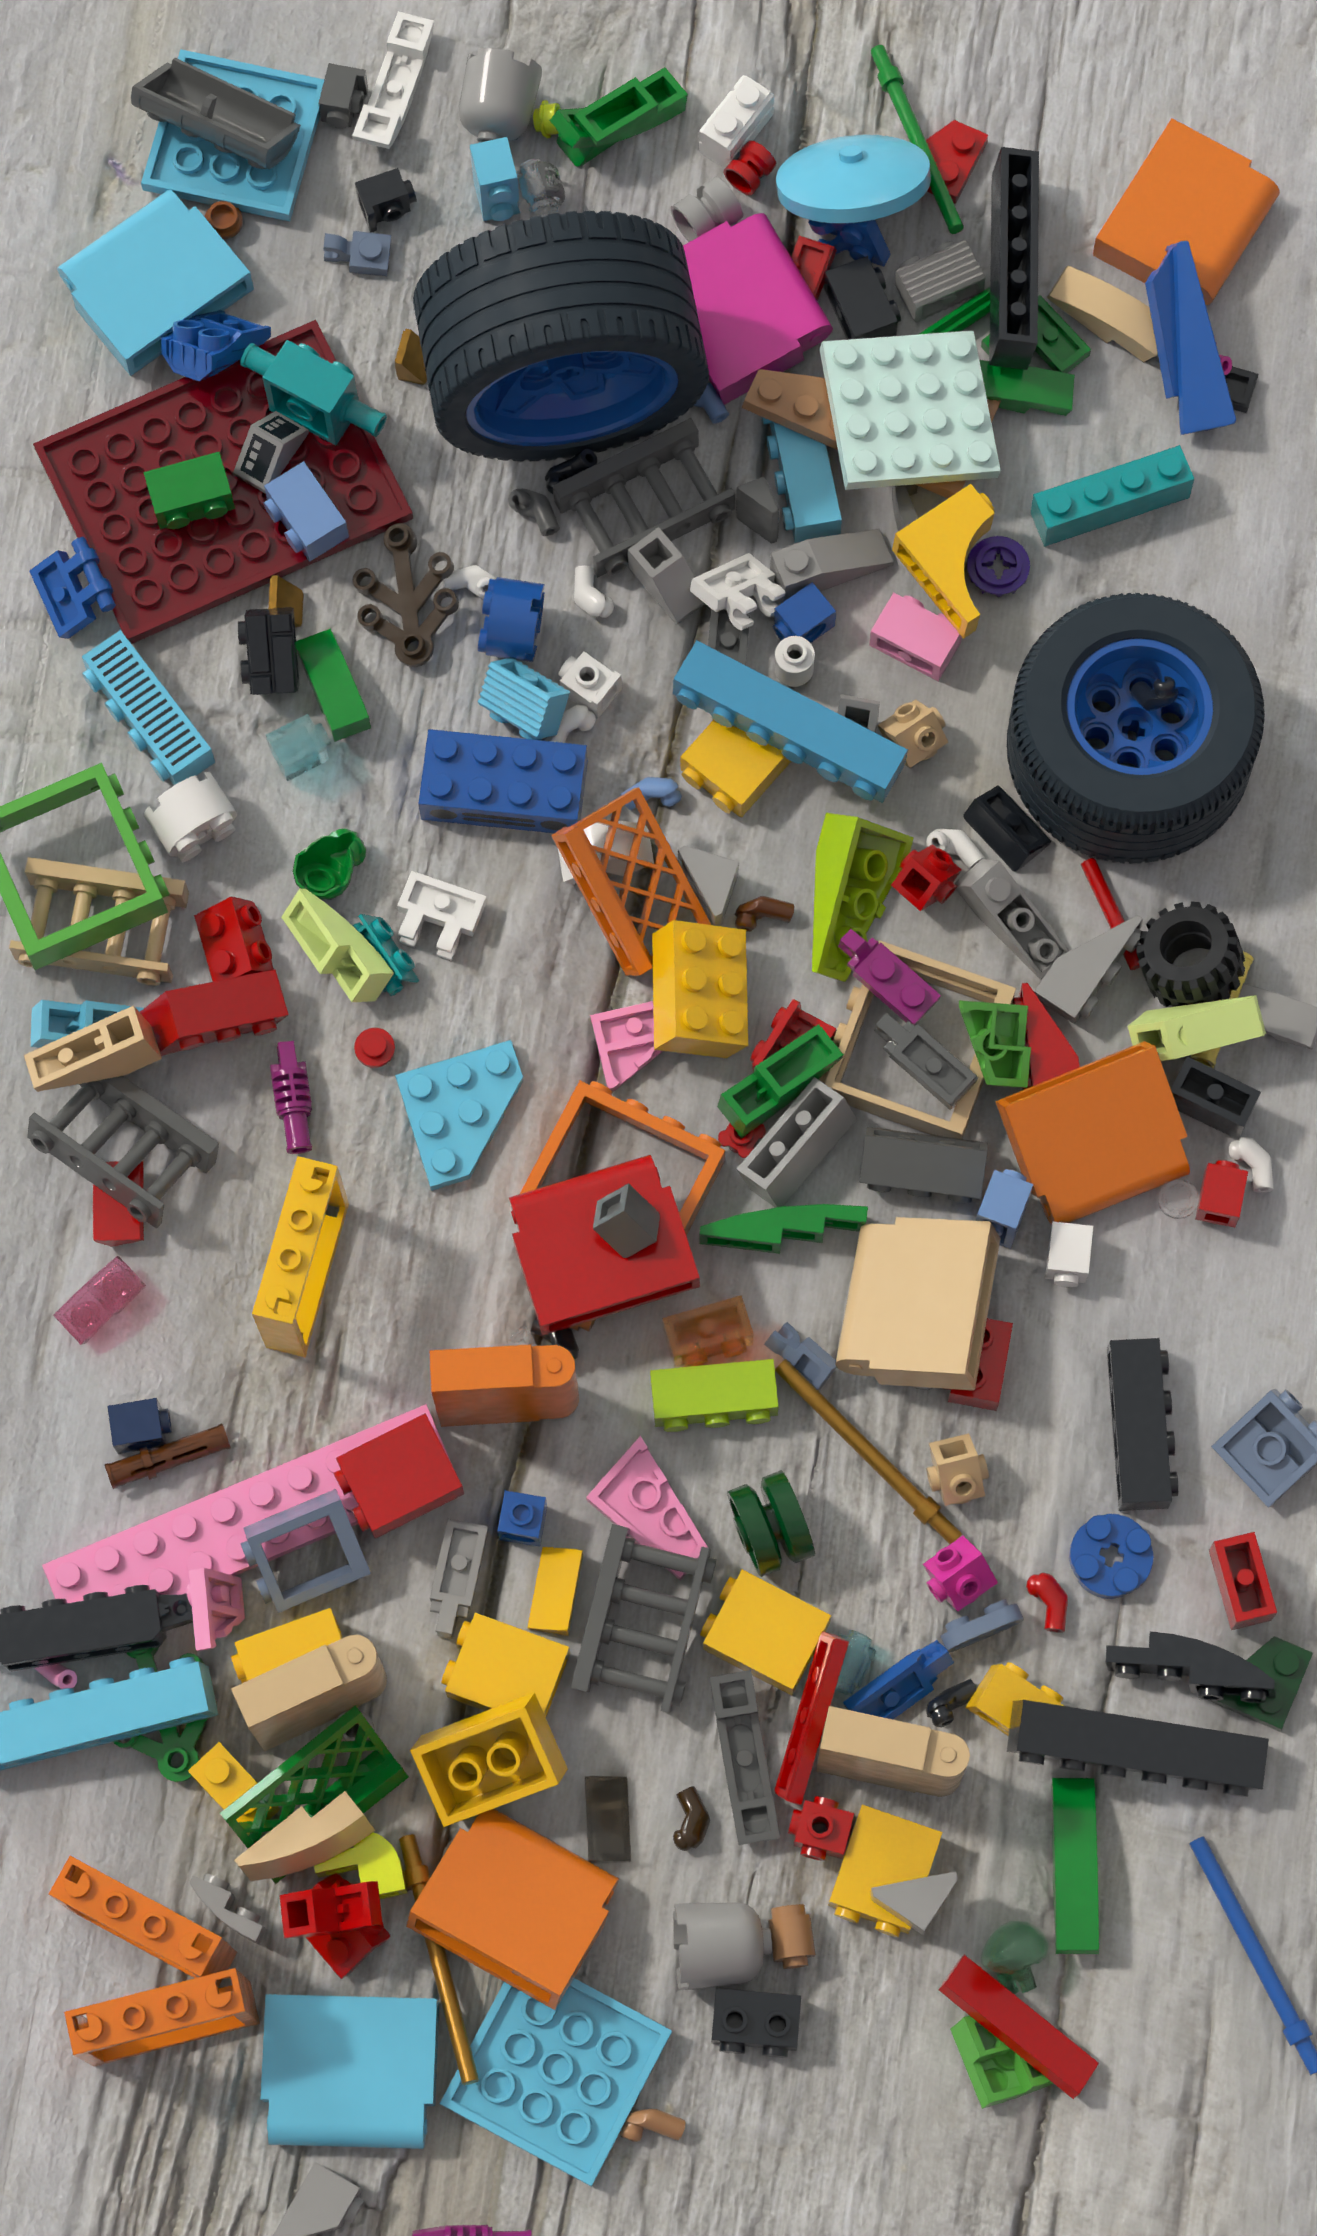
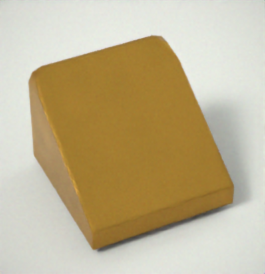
[395,329,427,385]
[268,576,304,627]

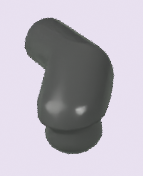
[508,488,560,536]

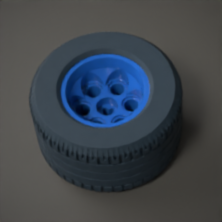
[1006,593,1265,864]

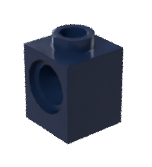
[107,1398,172,1454]

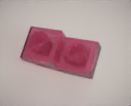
[53,1256,146,1345]

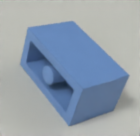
[263,462,349,562]
[976,1169,1033,1249]

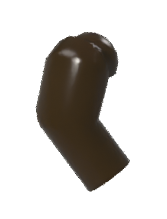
[673,1786,710,1851]

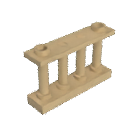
[9,857,189,986]

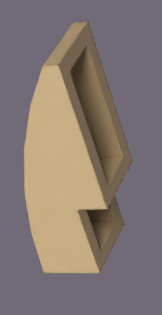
[1047,266,1158,362]
[234,1791,375,1881]

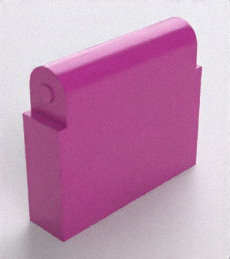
[683,213,833,405]

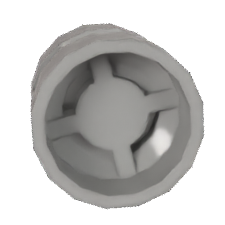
[671,176,743,242]

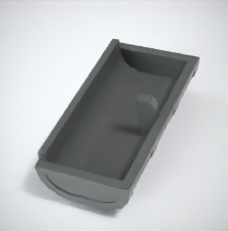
[131,58,301,169]

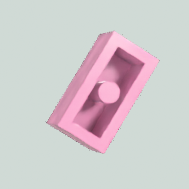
[869,592,962,681]

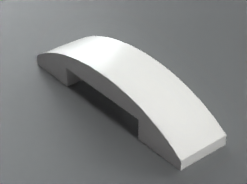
[352,11,434,149]

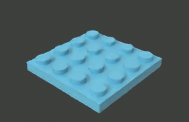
[141,49,324,222]
[439,1978,672,2187]

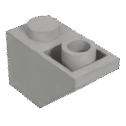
[628,527,705,625]

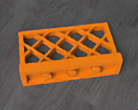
[551,787,711,976]

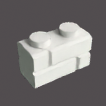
[699,75,774,168]

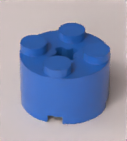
[478,577,545,662]

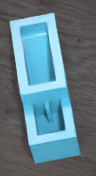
[30,1000,144,1048]

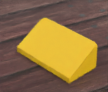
[527,1547,583,1636]

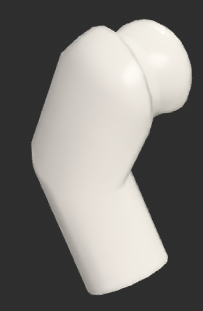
[545,705,596,743]
[926,829,985,870]

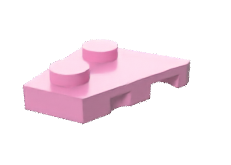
[590,1001,663,1092]
[187,1567,245,1651]

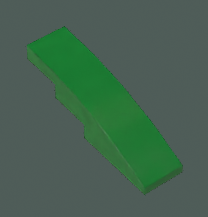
[979,360,1075,416]
[699,1204,868,1254]
[1051,1778,1099,1954]

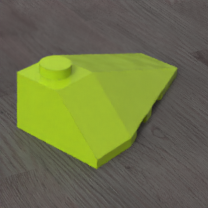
[812,813,914,982]

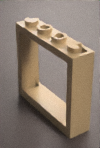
[819,940,1016,1139]

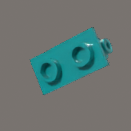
[353,914,420,996]

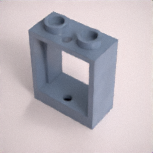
[240,1489,371,1613]

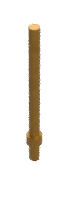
[775,1359,962,1544]
[399,1834,479,2085]

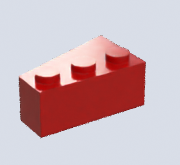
[140,969,289,1056]

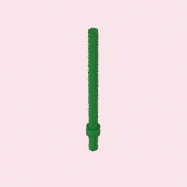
[871,45,964,234]

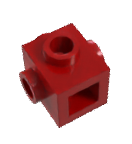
[891,844,962,911]
[788,1796,854,1861]

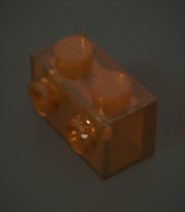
[662,1295,754,1368]

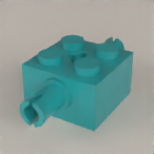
[240,340,387,446]

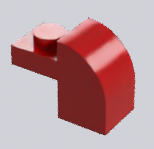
[279,1881,383,1938]

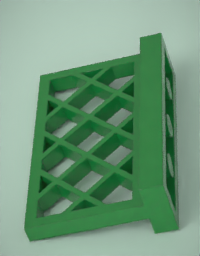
[220,1706,409,1884]

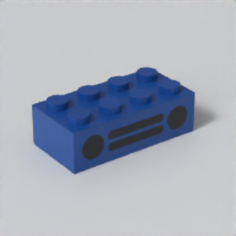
[418,729,588,833]

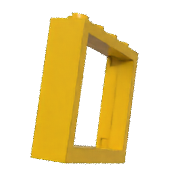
[252,1156,349,1357]

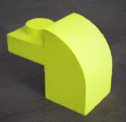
[314,1832,408,1899]

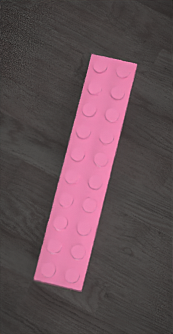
[42,1404,452,1603]

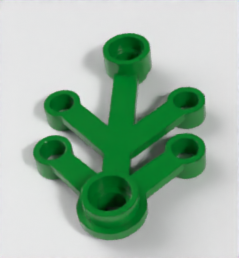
[114,1647,217,1782]

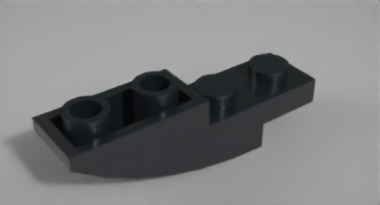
[1105,1631,1276,1703]

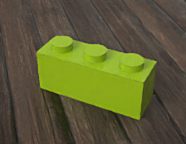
[650,1359,779,1432]

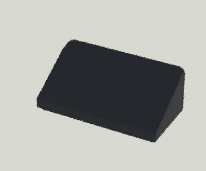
[963,785,1052,872]

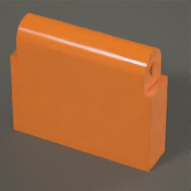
[1093,118,1280,305]
[995,1041,1190,1225]
[429,1344,579,1427]
[406,1809,619,2010]

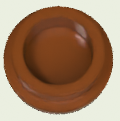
[205,201,243,239]

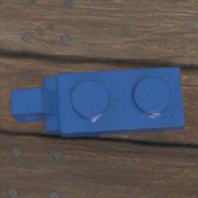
[843,1640,954,1720]

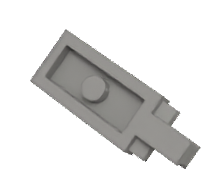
[430,1518,489,1639]

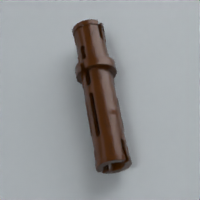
[104,1423,231,1489]

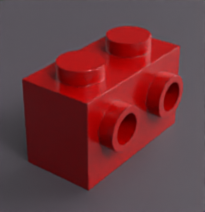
[942,1318,1013,1411]

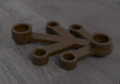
[352,523,459,667]

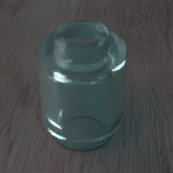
[835,1630,877,1696]

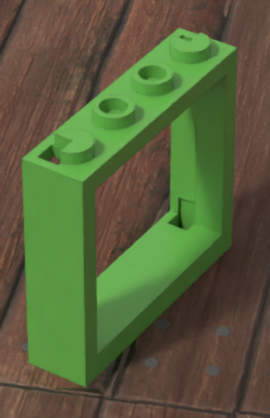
[0,763,170,970]

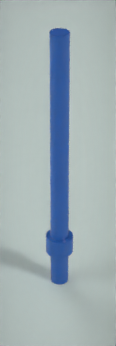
[1189,1836,1317,2076]

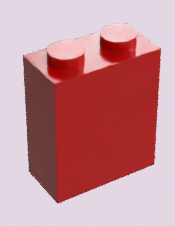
[333,1413,464,1539]

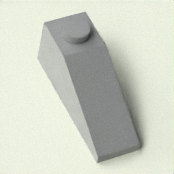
[770,528,894,602]

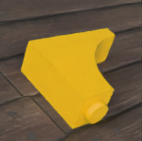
[892,484,995,639]

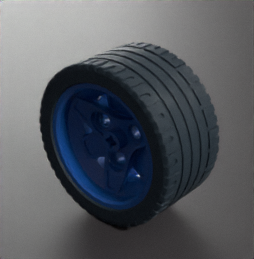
[413,211,709,462]

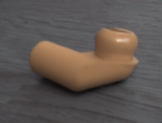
[619,2109,686,2142]

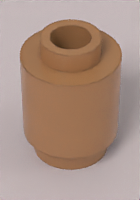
[768,1904,816,1969]

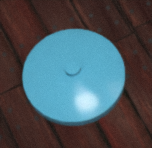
[776,135,931,223]

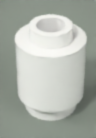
[775,636,815,687]

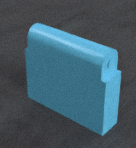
[57,189,254,376]
[260,1994,439,2149]

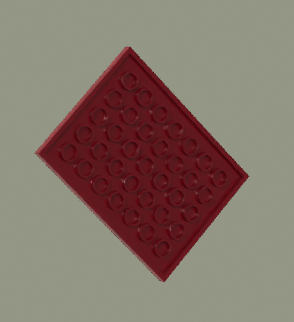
[33,320,414,644]

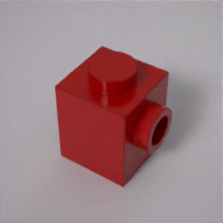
[1195,1160,1248,1228]

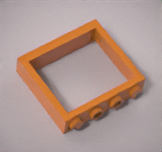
[520,1080,725,1236]
[49,1856,238,1987]
[64,1968,260,2066]

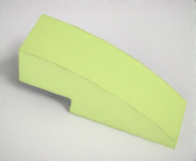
[281,889,394,1002]

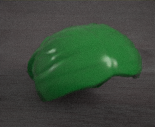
[293,829,366,900]

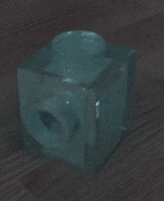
[265,714,331,781]

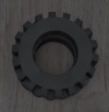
[1137,901,1245,1008]

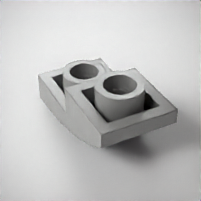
[1238,983,1317,1050]
[190,1873,267,1945]

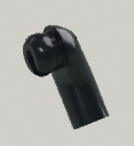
[545,449,598,494]
[926,1678,976,1728]

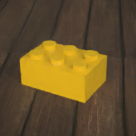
[652,920,748,1059]
[410,1692,568,1827]

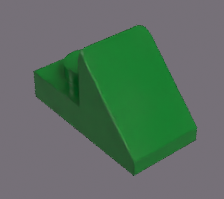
[549,108,617,167]

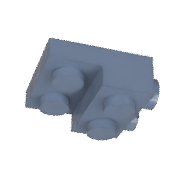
[1211,1389,1317,1508]

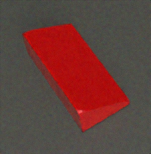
[93,1161,144,1247]

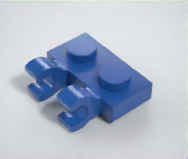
[808,220,891,267]

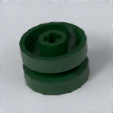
[727,1470,815,1577]

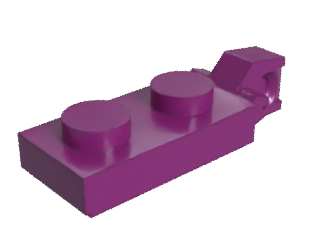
[838,929,941,1026]

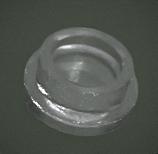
[1158,1178,1199,1219]

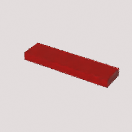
[774,1631,849,1805]
[938,1954,1099,2099]

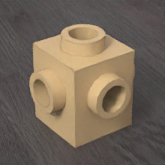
[877,699,949,768]
[926,1433,989,1506]

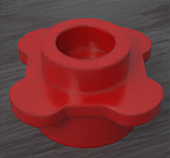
[718,1123,766,1158]

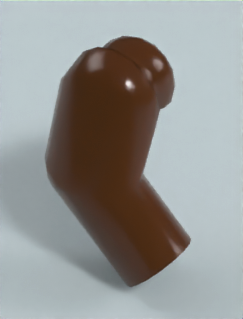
[734,896,794,932]

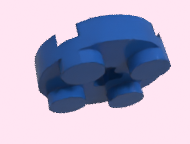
[1069,1514,1154,1599]

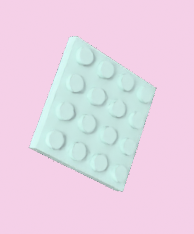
[820,331,1001,490]

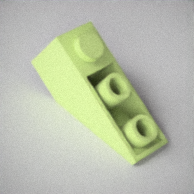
[1128,995,1266,1061]

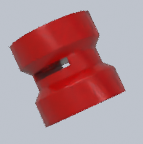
[723,140,777,195]

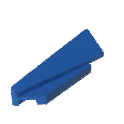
[1145,241,1236,435]

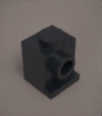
[355,168,417,233]

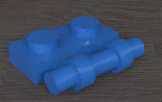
[29,537,116,639]

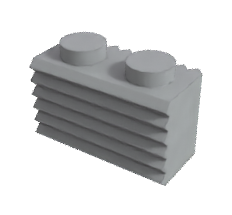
[895,240,986,322]

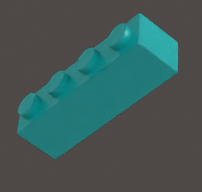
[1030,445,1194,547]

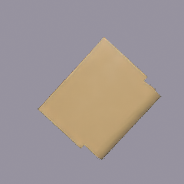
[835,1217,1000,1390]
[231,1635,387,1752]
[816,1706,970,1797]

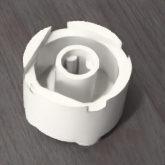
[144,772,237,863]

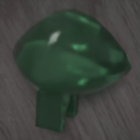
[981,1921,1049,1994]

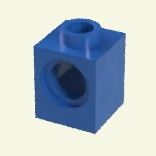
[773,582,836,643]
[497,1490,548,1547]

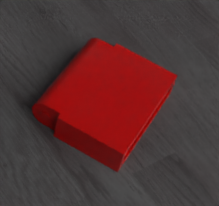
[509,1154,700,1335]

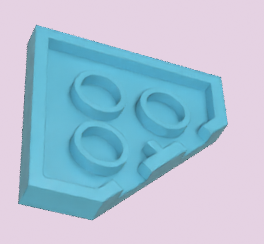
[395,1040,523,1191]

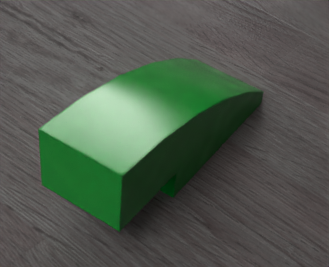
[574,67,688,146]
[296,629,371,742]
[717,1024,844,1137]

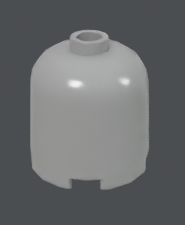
[459,48,542,143]
[673,1902,772,1990]

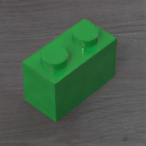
[143,452,235,530]

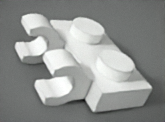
[690,553,786,630]
[397,871,487,961]

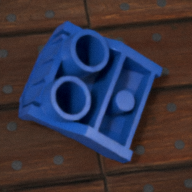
[161,310,271,381]

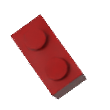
[1209,1532,1277,1631]

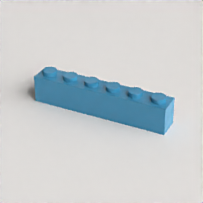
[673,640,908,803]

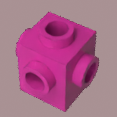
[923,1536,998,1612]

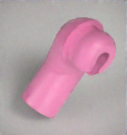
[34,1664,77,1689]

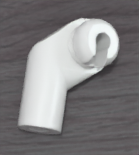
[443,565,496,599]
[574,566,614,618]
[1229,1137,1274,1193]

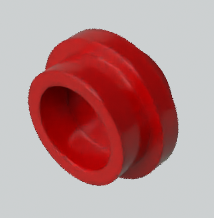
[354,1028,395,1068]

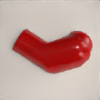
[1026,1572,1068,1633]

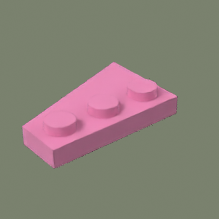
[586,1435,708,1581]

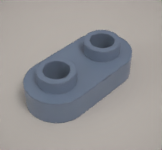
[941,1599,1024,1653]

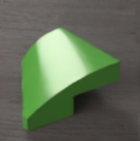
[959,1000,1031,1088]
[950,2015,1054,2109]

